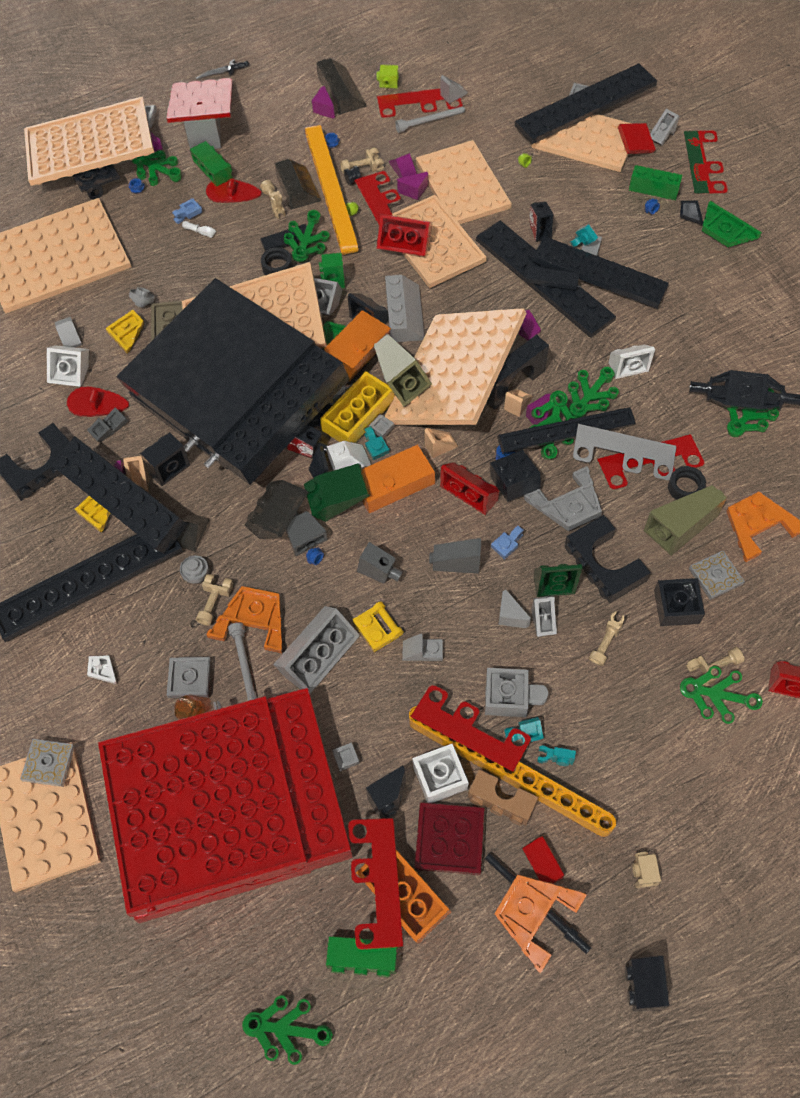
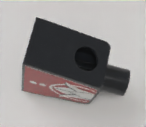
[529,201,553,242]
[286,424,329,458]

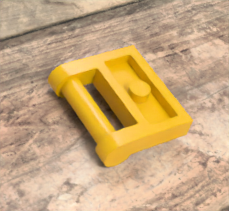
[353,601,404,652]

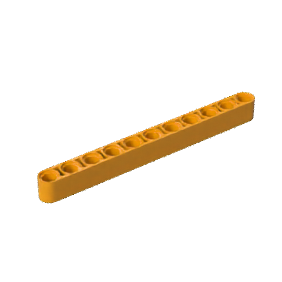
[305,125,358,255]
[409,706,616,837]

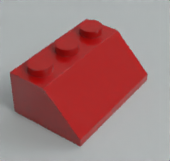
[376,214,433,256]
[440,462,499,516]
[768,661,800,699]

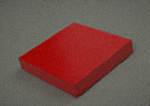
[618,123,656,154]

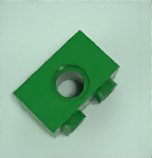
[319,253,345,289]

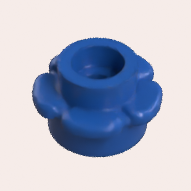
[325,133,339,148]
[129,178,145,193]
[645,198,660,214]
[306,547,324,565]

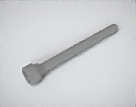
[395,107,465,133]
[228,623,254,701]

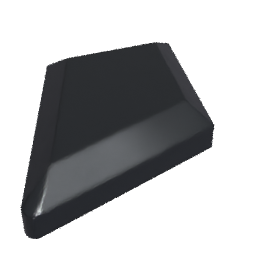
[680,200,704,225]
[308,446,328,478]

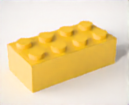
[320,371,394,443]

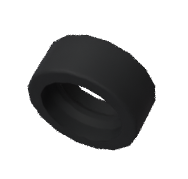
[260,247,293,275]
[668,466,706,500]

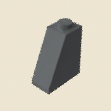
[429,538,481,574]

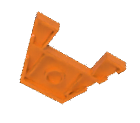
[726,492,800,562]
[207,586,283,653]
[494,875,587,973]

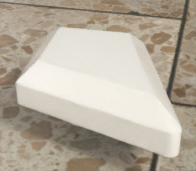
[87,656,117,684]

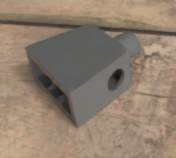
[284,509,327,556]
[357,542,403,583]

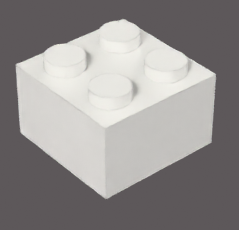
[412,744,468,803]

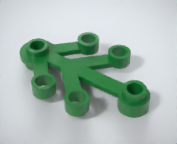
[131,150,182,186]
[284,210,330,262]
[568,367,619,418]
[726,388,779,437]
[529,390,575,460]
[680,666,763,724]
[242,995,333,1065]

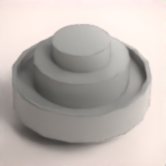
[129,287,155,307]
[180,555,209,584]

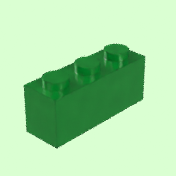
[190,141,232,187]
[629,165,683,201]
[326,937,397,977]

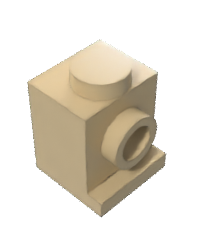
[632,852,661,888]

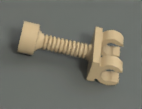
[340,148,384,174]
[260,180,285,218]
[196,574,234,626]
[589,612,624,666]
[686,647,744,687]

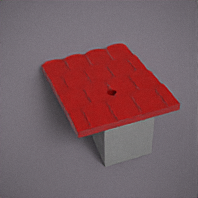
[166,78,233,149]

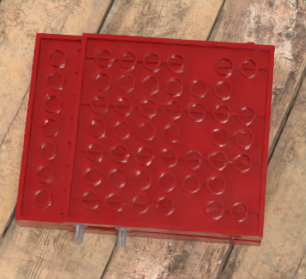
[98,688,353,923]

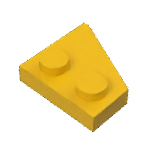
[106,310,144,354]
[75,496,110,532]

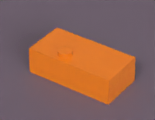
[323,310,391,382]
[362,444,435,513]
[356,850,451,944]

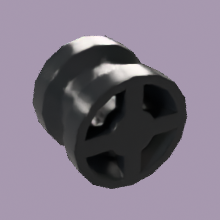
[344,166,361,185]

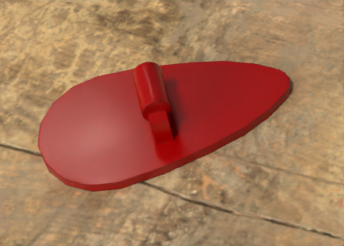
[206,178,262,203]
[67,386,129,417]

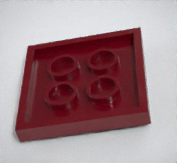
[415,803,484,875]

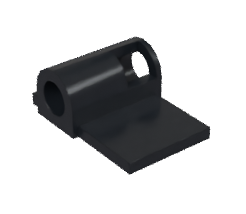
[72,164,120,199]

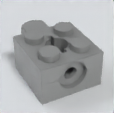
[485,668,548,717]

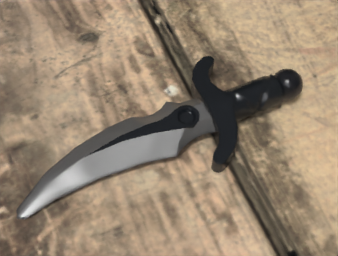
[196,60,249,79]

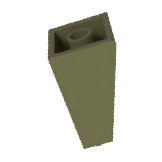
[374,334,432,407]
[643,485,727,556]

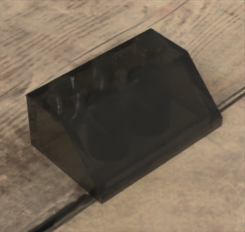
[274,159,321,210]
[244,480,308,539]

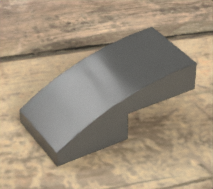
[87,408,129,442]

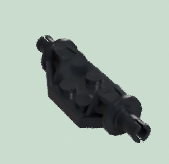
[689,370,800,411]

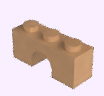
[468,770,538,826]

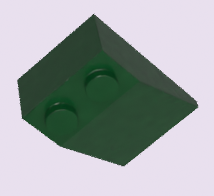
[303,463,370,522]
[533,564,582,597]

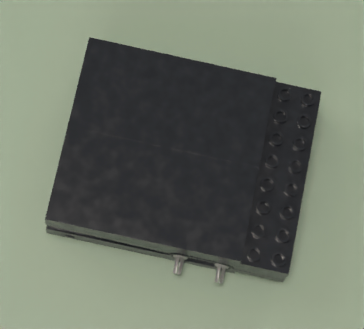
[116,278,350,485]

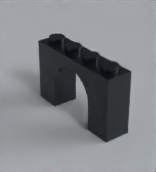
[486,335,549,409]
[0,423,70,501]
[565,515,651,603]

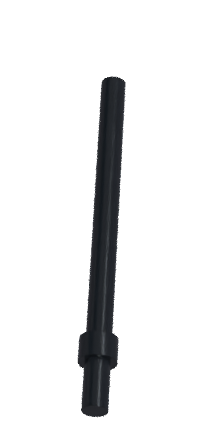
[485,853,592,954]

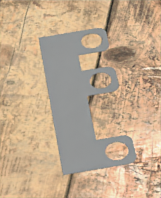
[573,424,676,480]

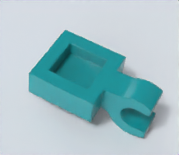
[570,224,598,247]
[364,426,390,461]
[504,717,544,744]
[537,746,576,766]

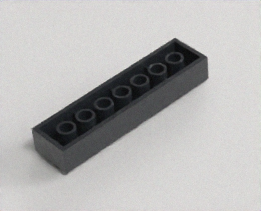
[52,436,188,554]

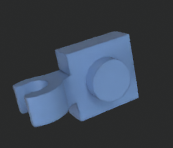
[172,198,202,224]
[491,526,524,560]

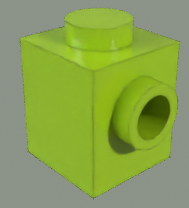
[377,65,399,88]

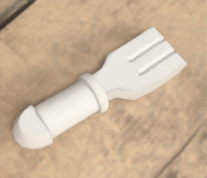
[182,221,216,238]

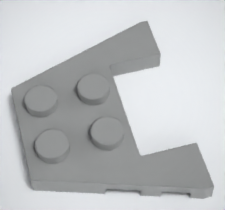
[524,466,602,531]

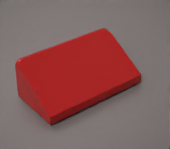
[522,836,564,884]

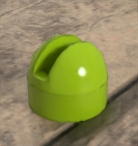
[518,153,532,168]
[346,202,359,216]

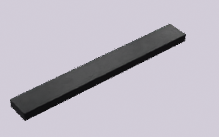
[497,407,636,454]

